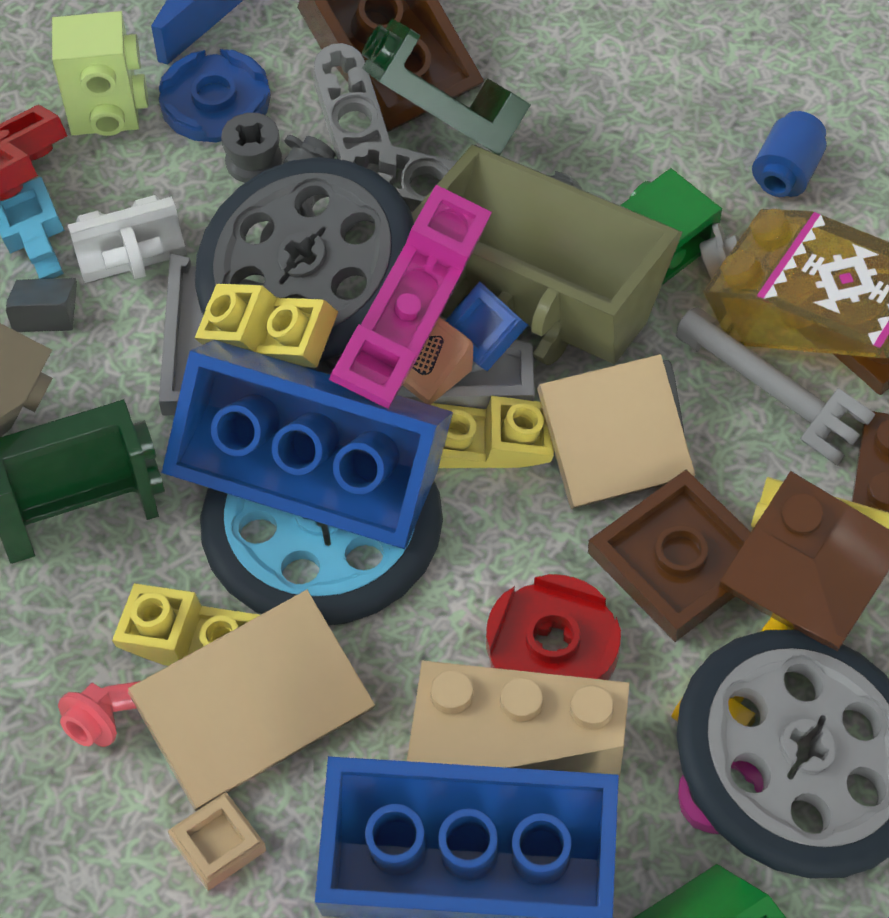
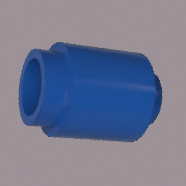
[752,111,827,197]

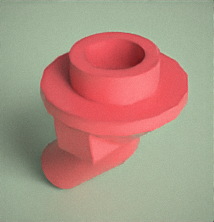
[58,681,140,747]

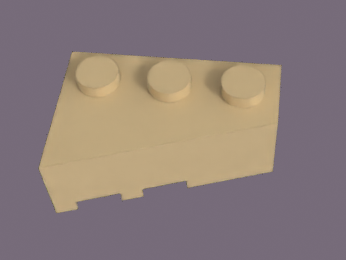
[407,660,630,779]

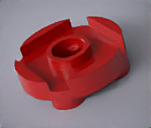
[486,574,621,680]

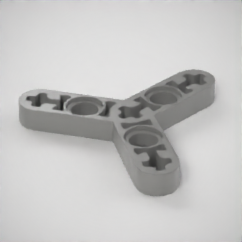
[260,43,457,265]

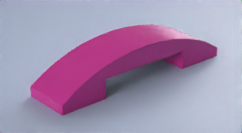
[329,185,492,409]

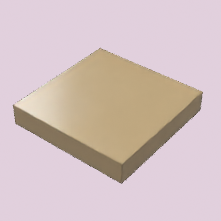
[537,354,696,509]

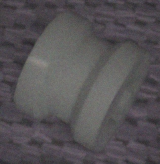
[221,113,282,183]

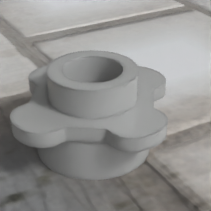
[699,223,749,292]

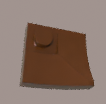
[719,471,889,651]

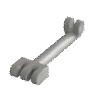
[676,307,875,466]

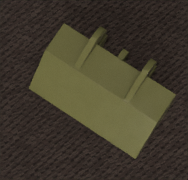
[411,145,682,365]

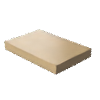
[128,590,375,811]

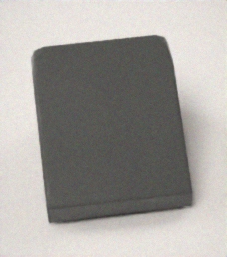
[6,278,77,332]

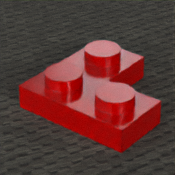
[0,104,67,201]

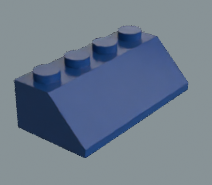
[161,340,453,549]
[315,756,619,918]

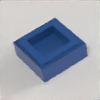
[445,281,528,372]

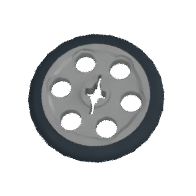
[676,630,889,879]

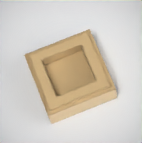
[168,792,267,891]

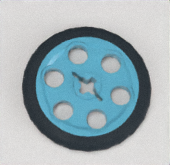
[200,481,443,626]

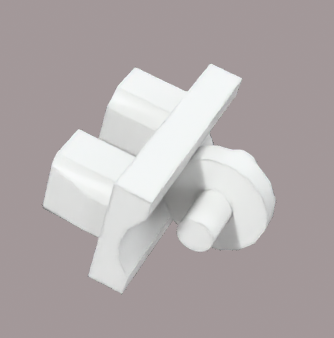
[68,195,187,283]

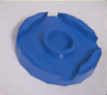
[158,49,271,143]

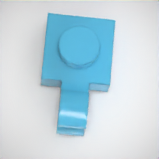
[0,177,65,279]

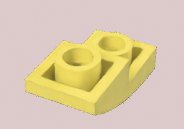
[195,284,338,368]
[431,396,554,468]
[112,583,260,666]

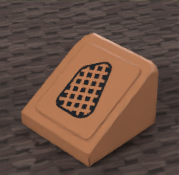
[402,317,474,405]

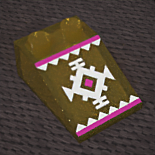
[703,209,889,359]

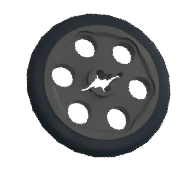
[195,157,414,363]

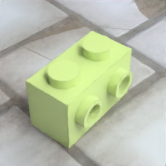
[52,11,149,136]

